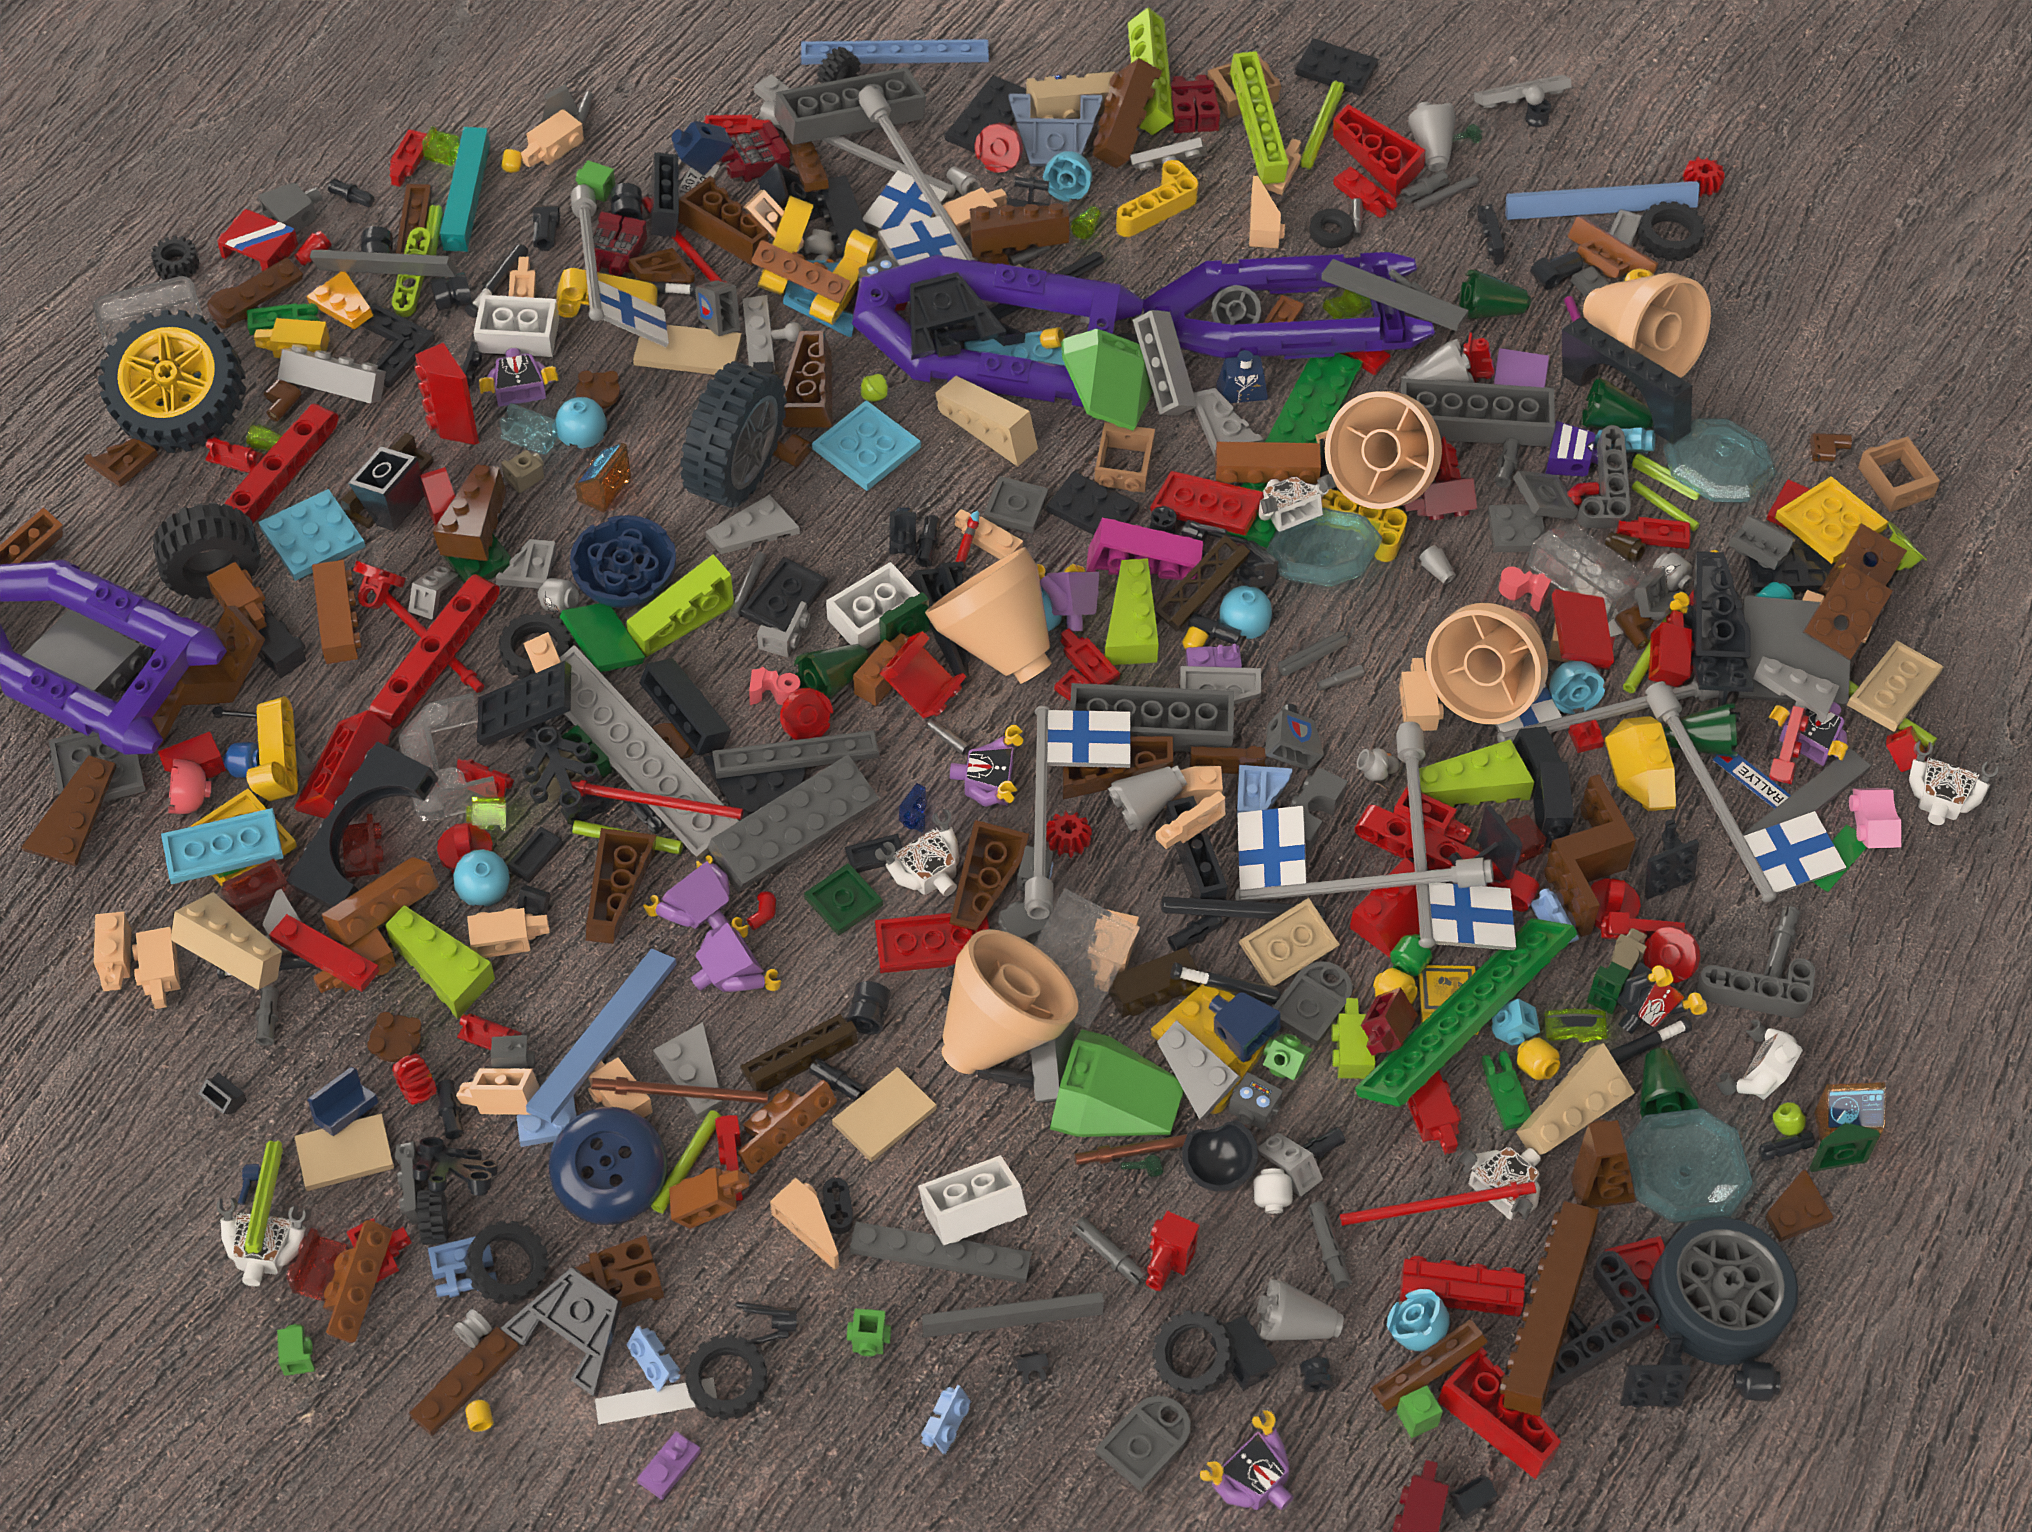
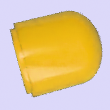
[501,149,522,173]
[1040,327,1065,349]
[1182,626,1208,649]
[466,1400,494,1432]

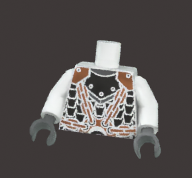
[1259,474,1336,532]
[1909,740,1999,825]
[875,809,959,897]
[1716,1019,1803,1100]
[1455,1147,1541,1220]
[216,1198,311,1286]

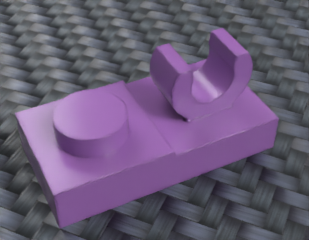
[1186,644,1242,668]
[637,1431,701,1500]

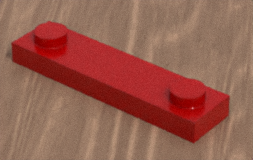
[269,914,380,992]

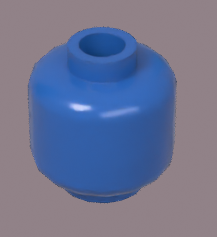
[223,742,260,778]

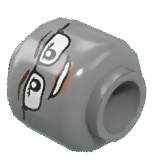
[1653,552,1693,591]
[538,578,579,613]

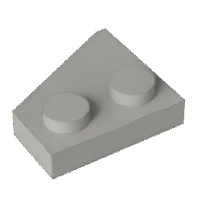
[496,539,556,589]

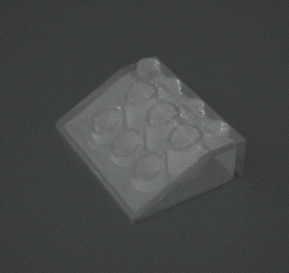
[1526,523,1647,623]
[1033,888,1140,1029]

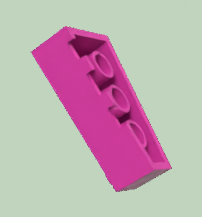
[1086,518,1203,580]

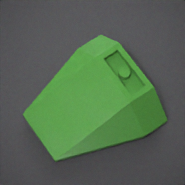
[1061,329,1153,431]
[1050,1029,1184,1137]

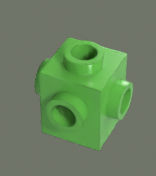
[1263,1034,1312,1080]
[847,1309,891,1356]

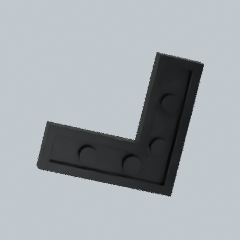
[360,303,435,388]

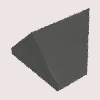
[540,84,580,124]

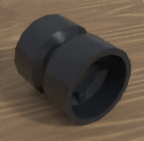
[611,183,643,221]
[360,226,393,274]
[430,272,472,311]
[846,981,891,1035]

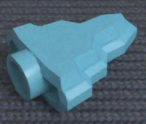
[1594,428,1655,453]

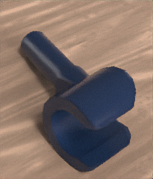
[237,1164,261,1205]

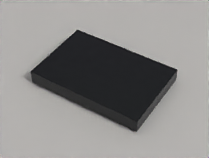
[740,557,828,632]

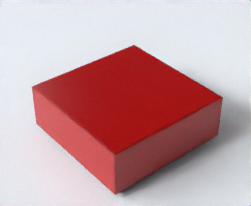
[1054,669,1092,702]

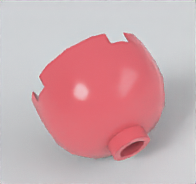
[168,759,211,814]

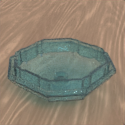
[1663,418,1777,502]
[1266,508,1382,588]
[1624,1108,1753,1223]

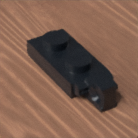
[1477,204,1504,265]

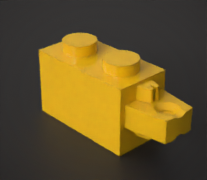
[254,318,330,358]

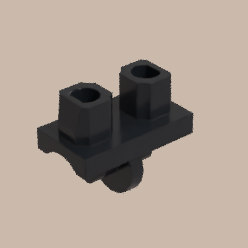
[889,507,917,556]

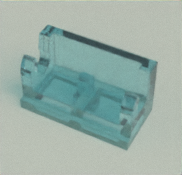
[500,403,558,456]

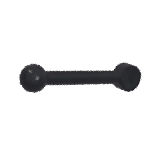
[212,706,257,718]

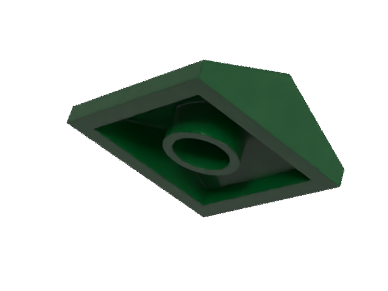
[1809,1122,1880,1172]

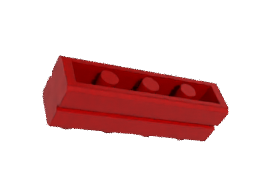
[1399,1256,1525,1317]

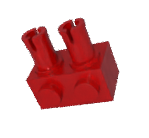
[1146,1211,1200,1291]

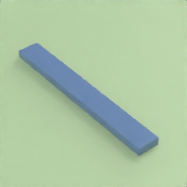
[801,39,989,64]
[1505,181,1699,220]
[526,948,676,1123]

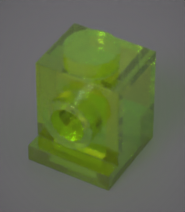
[422,126,460,166]
[466,797,506,831]

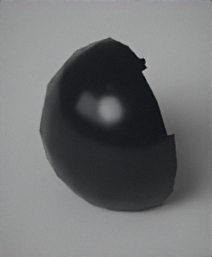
[1182,1120,1258,1192]

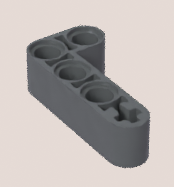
[1577,425,1630,528]
[1696,958,1815,1018]

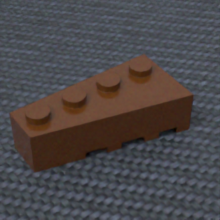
[1093,58,1162,168]
[782,331,833,427]
[1063,736,1173,800]
[1570,1119,1636,1208]

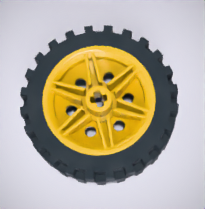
[98,309,246,453]

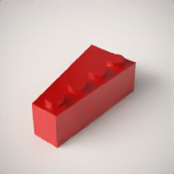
[1333,104,1425,199]
[1437,1347,1561,1479]

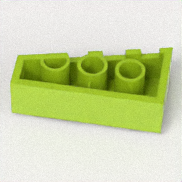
[626,554,734,657]
[1105,559,1159,665]
[1419,739,1534,807]
[385,905,495,1019]

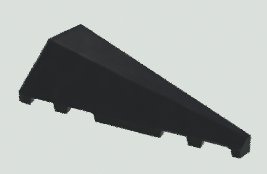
[907,561,972,686]

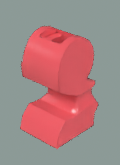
[1498,567,1551,612]
[749,667,800,705]

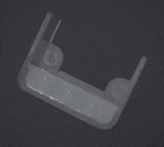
[93,276,204,359]
[399,693,499,821]

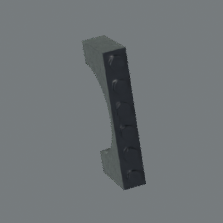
[1562,318,1692,444]
[286,741,439,909]

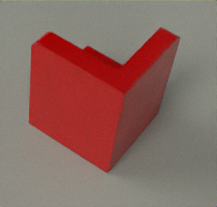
[1886,725,1926,772]

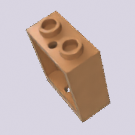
[1207,54,1281,118]
[1094,422,1155,493]
[1858,436,1940,512]

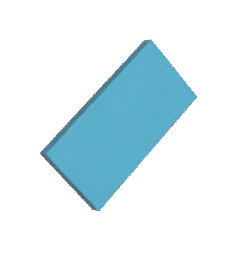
[965,328,1065,365]
[161,808,284,884]

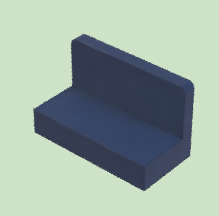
[308,1067,378,1136]

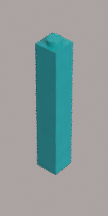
[440,127,490,252]

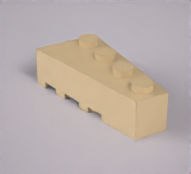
[1516,1043,1635,1155]

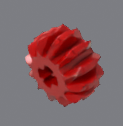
[1683,157,1725,197]
[1046,810,1092,858]
[392,1053,436,1105]

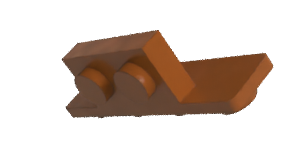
[1568,216,1658,278]
[751,240,850,304]
[738,1080,837,1174]
[323,1220,393,1343]

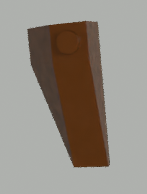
[949,820,1029,931]

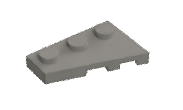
[1130,137,1208,171]
[1194,388,1263,457]
[705,495,800,554]
[1753,656,1839,724]
[1180,666,1261,704]
[1157,1020,1241,1122]
[653,1022,723,1120]

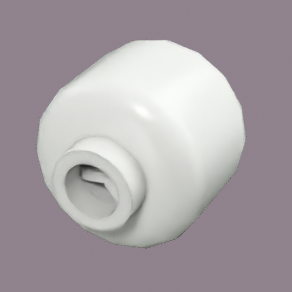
[1254,1169,1293,1214]

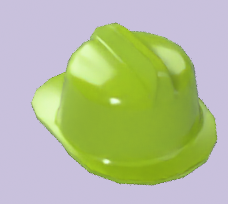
[1888,521,1927,570]

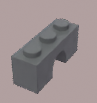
[1290,767,1348,856]

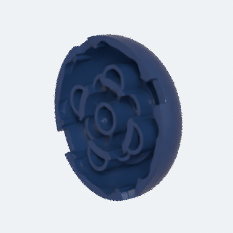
[570,515,676,608]
[549,1107,668,1225]

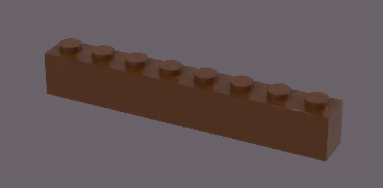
[1500,1201,1599,1416]

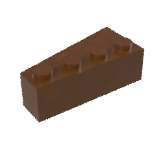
[678,175,769,266]
[970,203,1069,258]
[433,465,506,561]
[585,828,657,944]

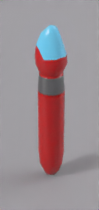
[955,511,979,565]

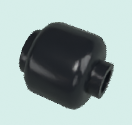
[1733,1361,1781,1402]

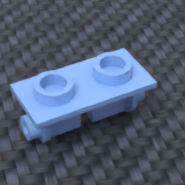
[1531,888,1579,943]
[627,1326,680,1392]
[921,1385,971,1454]

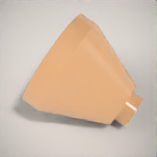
[1583,273,1711,378]
[1325,391,1442,509]
[925,547,1052,684]
[1426,603,1548,724]
[942,930,1078,1074]

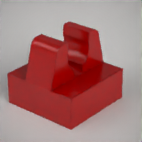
[1568,720,1605,753]

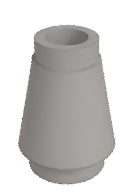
[947,166,981,196]
[1419,545,1456,585]

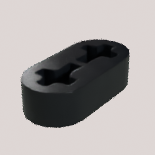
[561,794,614,825]
[823,1177,853,1234]

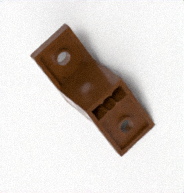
[1803,523,1907,660]
[151,606,265,748]
[1544,774,1636,937]

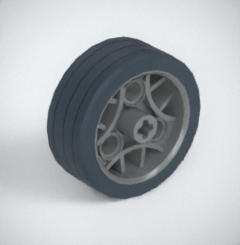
[1648,1217,1799,1365]

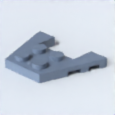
[1009,94,1102,167]

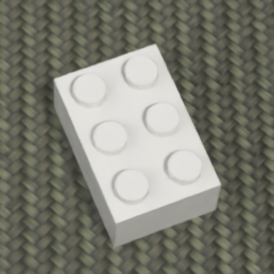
[474,295,559,357]
[826,562,919,649]
[918,1155,1027,1245]

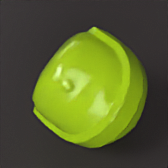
[861,374,888,402]
[1773,1102,1806,1137]

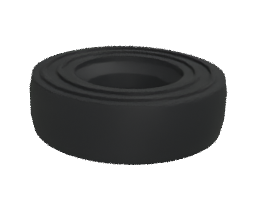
[1309,208,1354,248]

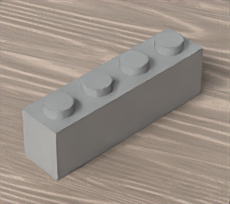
[1133,310,1197,416]
[277,344,386,403]

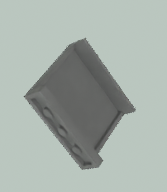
[0,609,147,734]

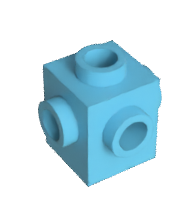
[1492,999,1540,1046]

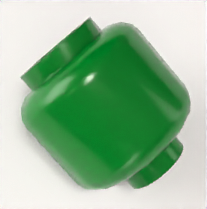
[1390,934,1432,977]

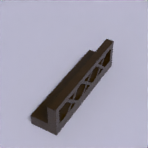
[341,432,434,529]
[1154,535,1250,632]
[740,1014,858,1092]

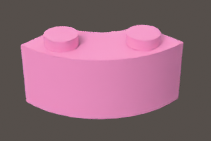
[1849,788,1901,848]

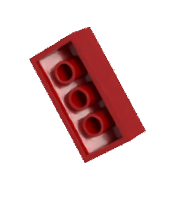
[414,343,479,445]
[294,710,393,819]

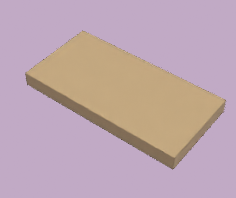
[633,325,742,375]
[1847,640,1944,732]

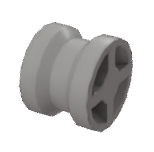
[453,1309,492,1348]

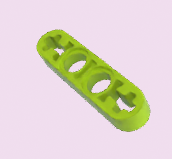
[392,227,433,317]

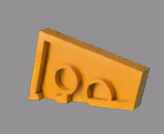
[306,271,373,329]

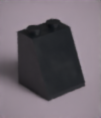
[348,446,425,531]

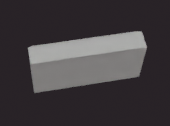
[1609,209,1643,246]

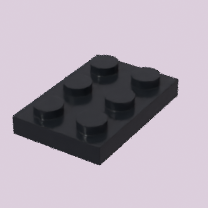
[1295,38,1378,96]
[1046,471,1139,535]

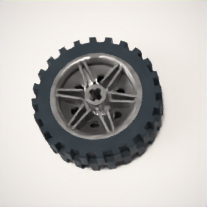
[680,361,787,508]

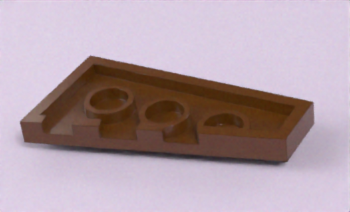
[21,755,117,867]

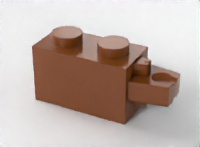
[207,562,267,630]
[853,633,908,706]
[313,927,396,993]
[669,1168,750,1229]

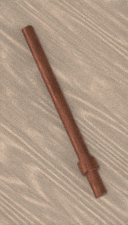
[591,1077,768,1104]
[1074,1124,1247,1165]

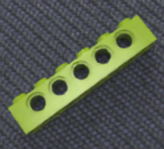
[1128,7,1174,135]
[1230,51,1289,185]

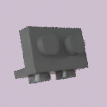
[1728,515,1795,570]
[1634,567,1683,620]

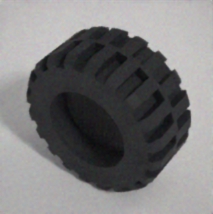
[153,502,261,599]

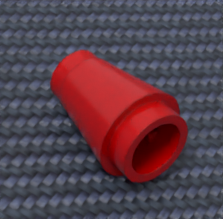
[294,231,332,266]

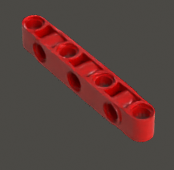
[224,403,339,524]
[369,574,500,729]
[1354,805,1540,912]

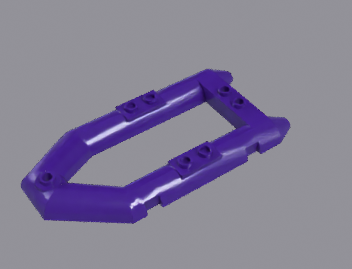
[1143,252,1435,359]
[852,255,1144,407]
[0,560,227,755]

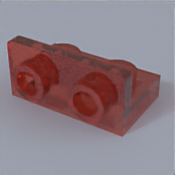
[342,813,384,878]
[286,1228,349,1302]

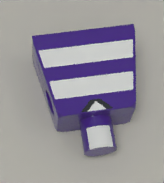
[1546,421,1598,477]

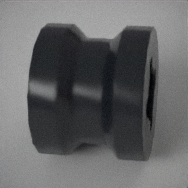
[1525,98,1551,128]
[1150,506,1177,534]
[1299,1357,1334,1392]

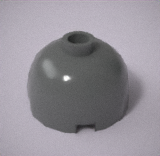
[1211,285,1262,325]

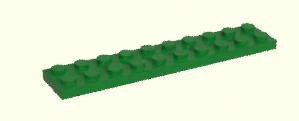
[1226,353,1363,549]
[1355,918,1577,1107]

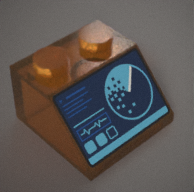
[575,443,631,513]
[1814,1082,1886,1143]

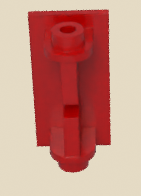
[1464,332,1495,383]
[205,437,263,473]
[1434,437,1461,482]
[455,759,514,801]
[457,1013,522,1051]

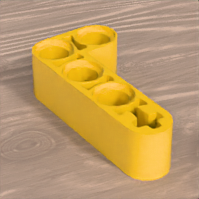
[1116,160,1198,237]
[757,196,813,295]
[809,229,878,325]
[556,268,657,317]
[1313,489,1407,562]
[247,696,298,801]

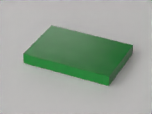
[560,603,645,672]

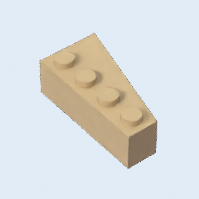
[1026,72,1115,119]
[935,376,1038,467]
[170,892,282,990]

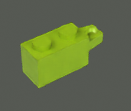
[1331,998,1375,1079]

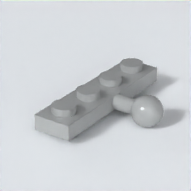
[1474,75,1571,108]
[743,295,804,372]

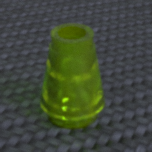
[1071,206,1101,239]
[246,424,282,450]

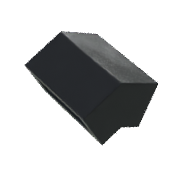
[198,1072,247,1114]
[1450,1475,1498,1522]

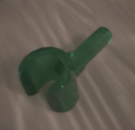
[1452,124,1482,143]
[1121,1155,1163,1177]

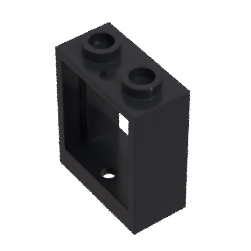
[1532,762,1574,849]

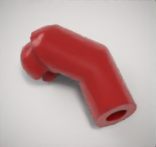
[1567,482,1599,506]
[746,891,776,930]

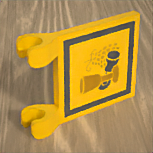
[1418,965,1479,1035]

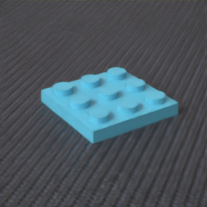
[812,400,921,491]
[258,489,366,581]

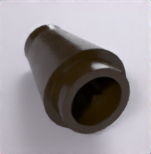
[1605,532,1646,563]

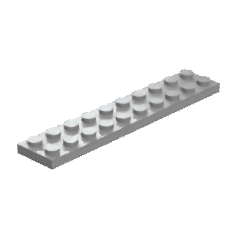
[560,645,739,861]

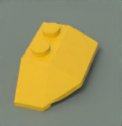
[1605,716,1676,811]

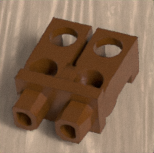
[574,1235,665,1308]

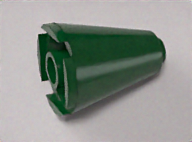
[1459,269,1531,319]
[1581,378,1653,430]
[794,644,870,700]
[1664,703,1738,758]
[1639,1048,1699,1129]

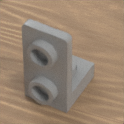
[408,566,458,619]
[757,601,810,658]
[1257,1133,1323,1196]

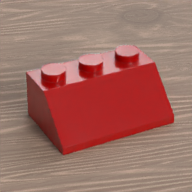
[1350,858,1420,958]

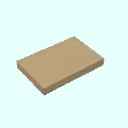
[1239,898,1340,987]
[832,1067,937,1163]
[294,1114,394,1191]

